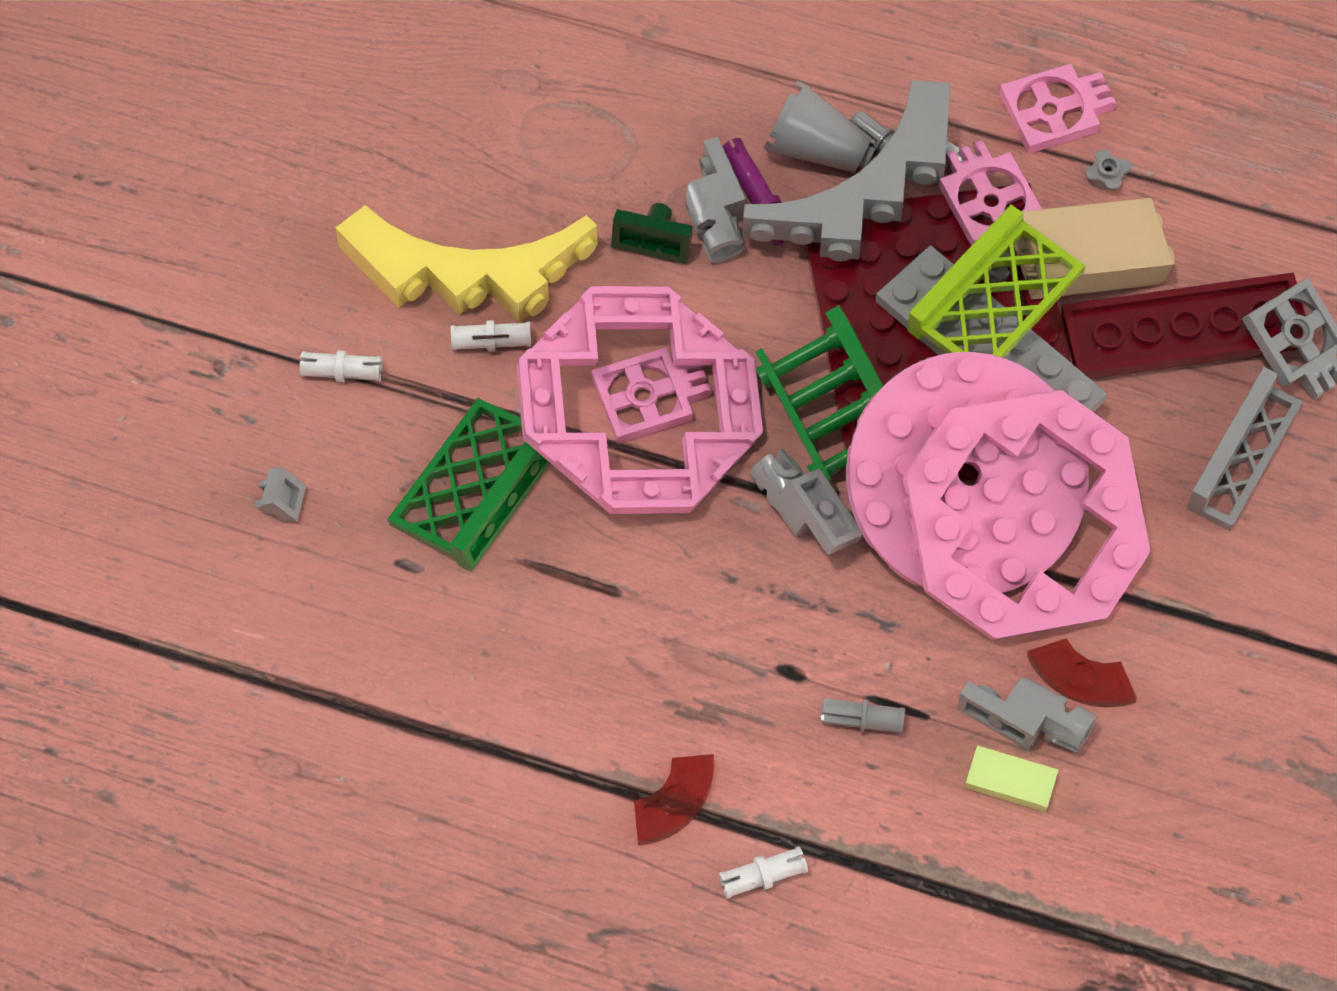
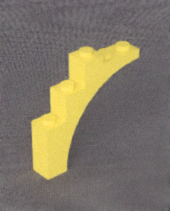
[335,205,598,323]

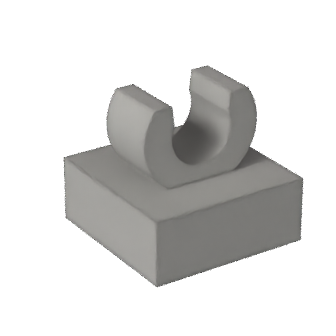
[254,467,306,523]

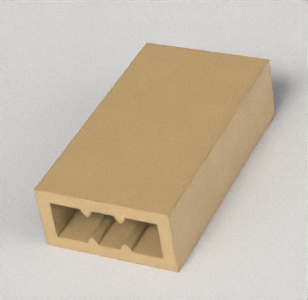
[1014,198,1174,300]

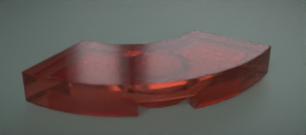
[1027,638,1137,707]
[634,754,714,846]

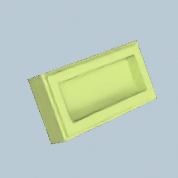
[965,745,1058,813]

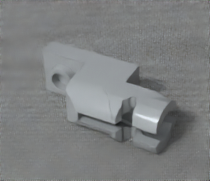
[686,137,746,264]
[750,449,863,555]
[957,677,1097,753]

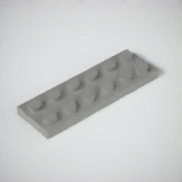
[875,245,1107,412]

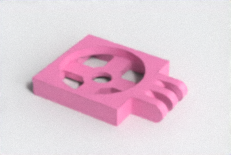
[999,63,1117,154]
[939,140,1042,246]
[591,347,713,445]

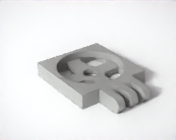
[1241,278,1337,400]

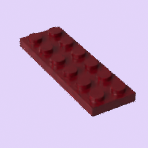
[1060,272,1306,379]

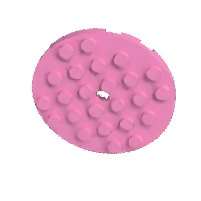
[846,352,1089,593]

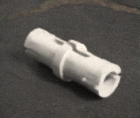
[451,320,531,352]
[299,350,382,383]
[718,846,808,899]

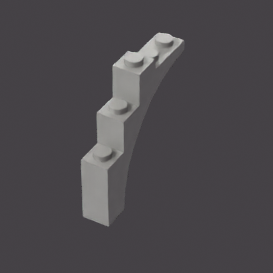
[743,80,950,261]

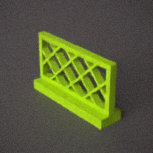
[908,205,1085,358]

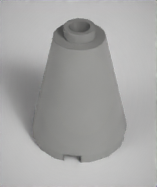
[763,79,875,173]

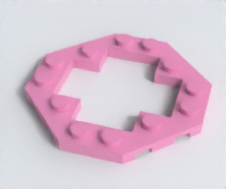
[516,286,763,514]
[902,390,1151,640]

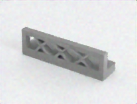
[1187,367,1303,531]

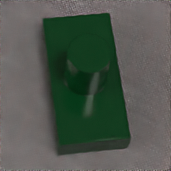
[611,203,693,264]

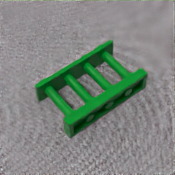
[755,305,884,493]

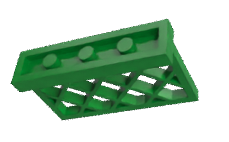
[387,398,550,572]

